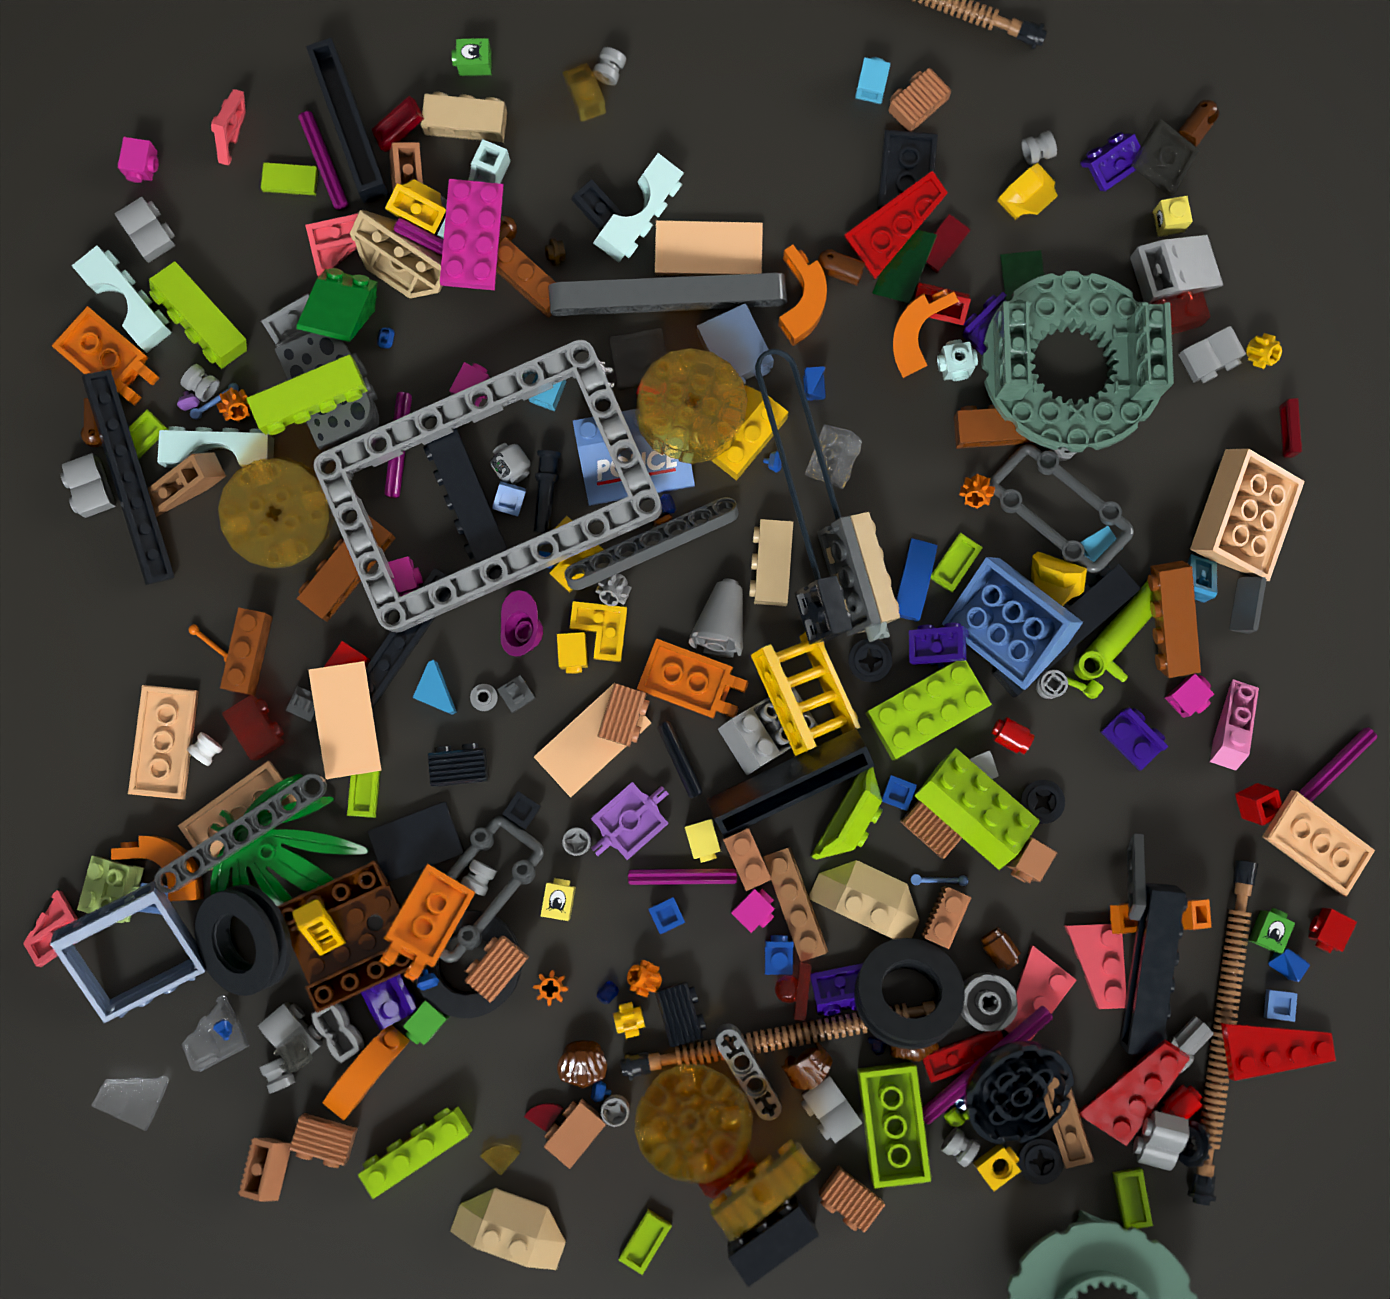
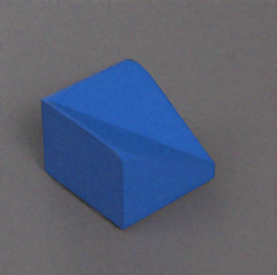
[803,366,826,401]
[1268,948,1310,982]

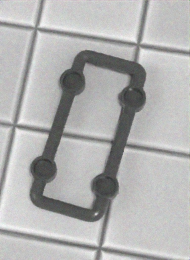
[989,444,1134,573]
[439,816,544,962]

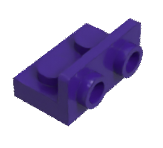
[1080,132,1148,191]
[962,292,1007,355]
[909,623,969,665]
[1100,707,1168,771]
[810,963,863,1016]
[361,973,417,1031]

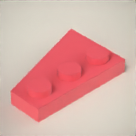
[1064,923,1127,1009]
[1004,945,1077,1041]

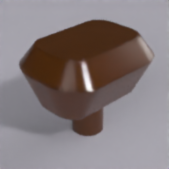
[652,513,672,527]

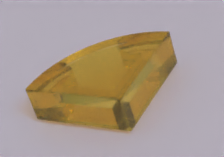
[480,1145,520,1175]

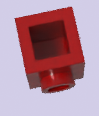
[1235,783,1282,826]
[1308,908,1357,953]

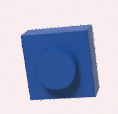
[882,775,917,811]
[648,897,685,934]

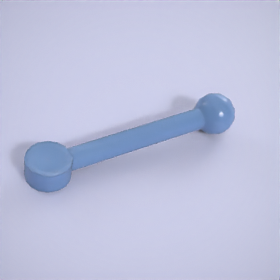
[190,383,239,420]
[910,874,969,886]

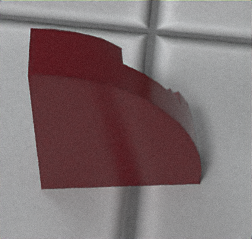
[524,1103,563,1132]

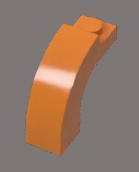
[778,245,827,346]
[893,289,959,378]
[111,836,204,901]
[1110,899,1212,934]
[323,1025,410,1121]

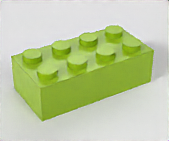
[865,661,992,761]
[915,748,1040,870]
[857,1062,931,1188]

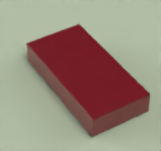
[371,96,424,152]
[925,214,971,274]
[1279,398,1302,458]

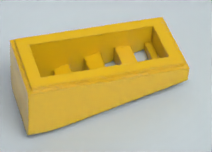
[293,900,345,956]

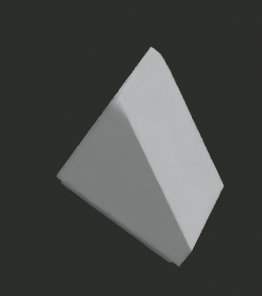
[969,750,999,779]

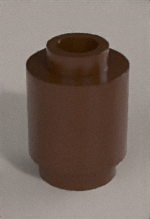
[981,927,1021,970]

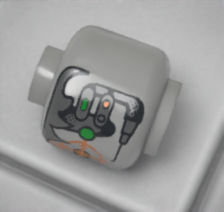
[490,443,531,485]

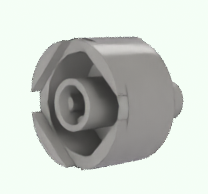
[961,972,1018,1031]

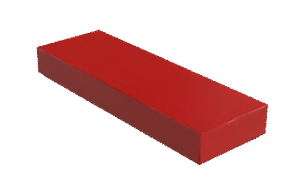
[922,1030,1003,1083]

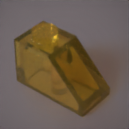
[562,63,606,122]

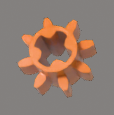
[217,387,250,422]
[959,474,995,509]
[627,960,662,997]
[533,970,569,1006]

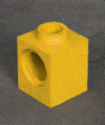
[557,632,588,674]
[973,1144,1021,1191]

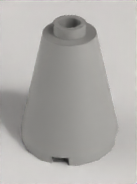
[689,579,743,658]

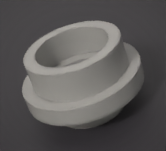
[470,684,498,711]

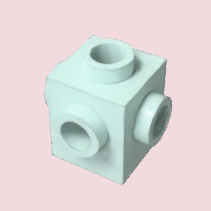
[937,340,978,381]

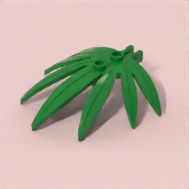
[210,774,370,906]

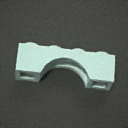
[437,139,510,239]
[593,153,683,262]
[72,246,172,353]
[157,426,274,471]

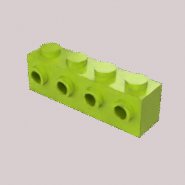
[149,261,247,369]
[246,354,368,435]
[358,1106,473,1199]

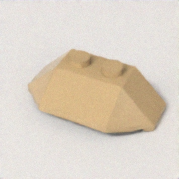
[350,210,442,298]
[809,860,920,939]
[450,1188,566,1270]

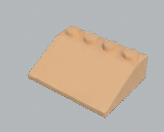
[1190,449,1304,581]

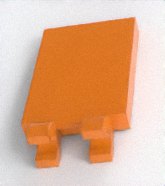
[52,306,159,406]
[637,638,748,719]
[379,864,476,981]

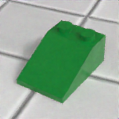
[297,268,378,342]

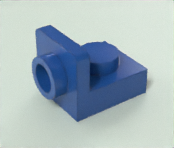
[765,935,794,975]

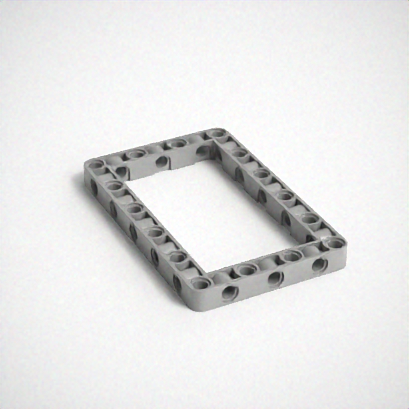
[314,340,662,633]

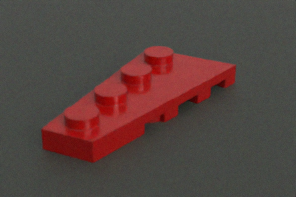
[844,171,948,280]
[1221,1023,1336,1081]
[1078,1039,1190,1146]

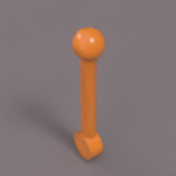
[189,624,228,662]

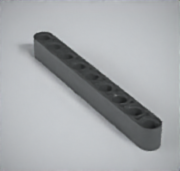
[548,273,788,316]

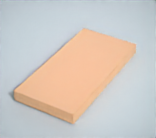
[655,221,763,276]
[309,661,382,779]
[534,684,652,797]
[128,685,199,800]
[178,761,296,870]
[1262,790,1375,897]

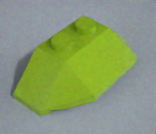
[810,767,883,860]

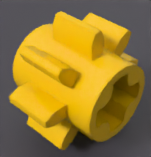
[1247,333,1282,369]
[613,1002,645,1038]

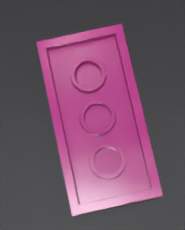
[440,179,504,290]

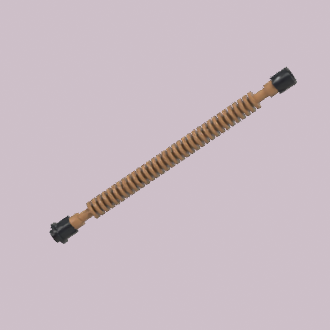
[912,0,1048,50]
[1187,860,1258,1206]
[620,997,936,1081]

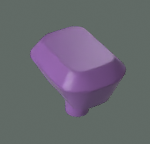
[177,391,200,411]

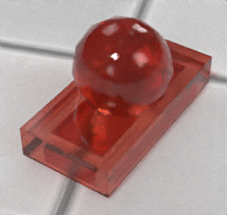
[775,961,811,1021]

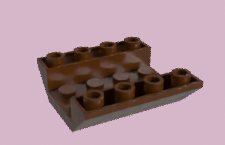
[277,861,413,1013]

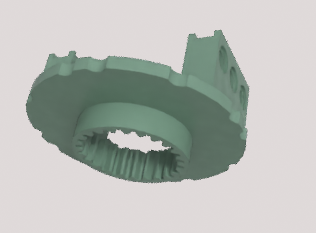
[981,271,1174,452]
[1006,1210,1197,1299]

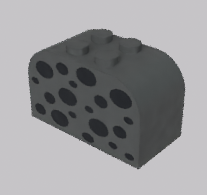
[275,333,379,452]

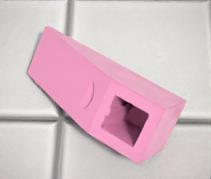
[1210,679,1259,770]

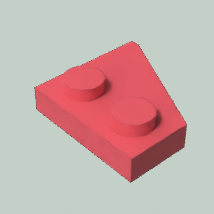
[211,89,246,166]
[306,214,358,277]
[23,890,78,967]

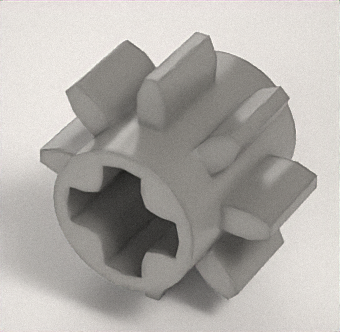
[595,573,632,606]

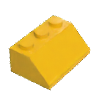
[695,385,788,481]

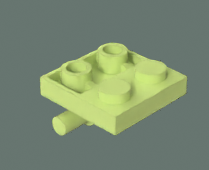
[77,856,144,923]

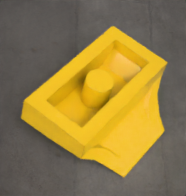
[998,163,1058,220]
[385,179,446,234]
[1031,552,1087,606]

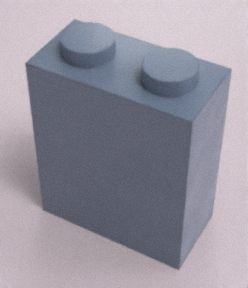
[697,303,774,390]

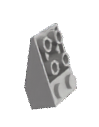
[1130,235,1223,304]
[718,687,818,775]

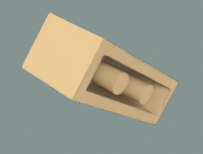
[421,92,507,143]
[749,519,793,606]

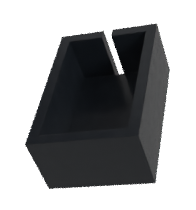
[727,1196,819,1287]

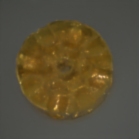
[635,348,748,464]
[218,457,334,568]
[635,1064,753,1183]
[708,1139,820,1241]

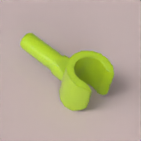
[1066,676,1103,699]
[944,1107,968,1127]

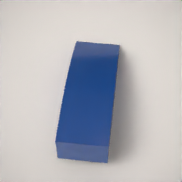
[895,538,938,622]

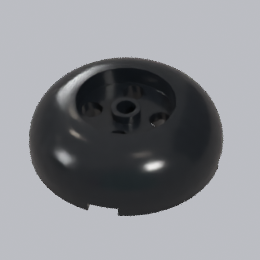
[964,1041,1074,1145]

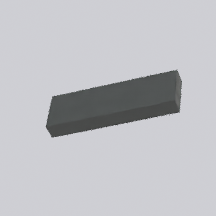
[1127,833,1146,921]

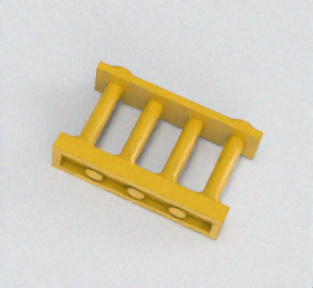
[751,632,861,756]

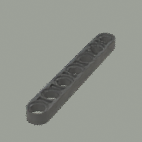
[564,497,739,590]
[154,774,327,893]

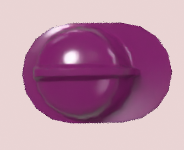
[501,590,543,657]

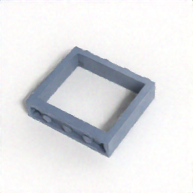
[50,880,206,1023]

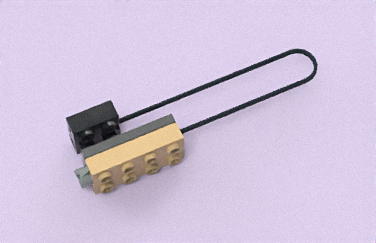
[755,349,900,645]

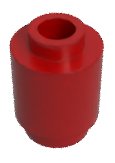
[991,717,1035,754]
[1160,1085,1202,1119]

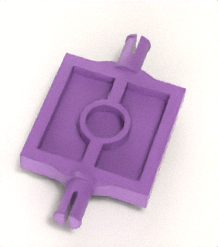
[591,782,669,860]

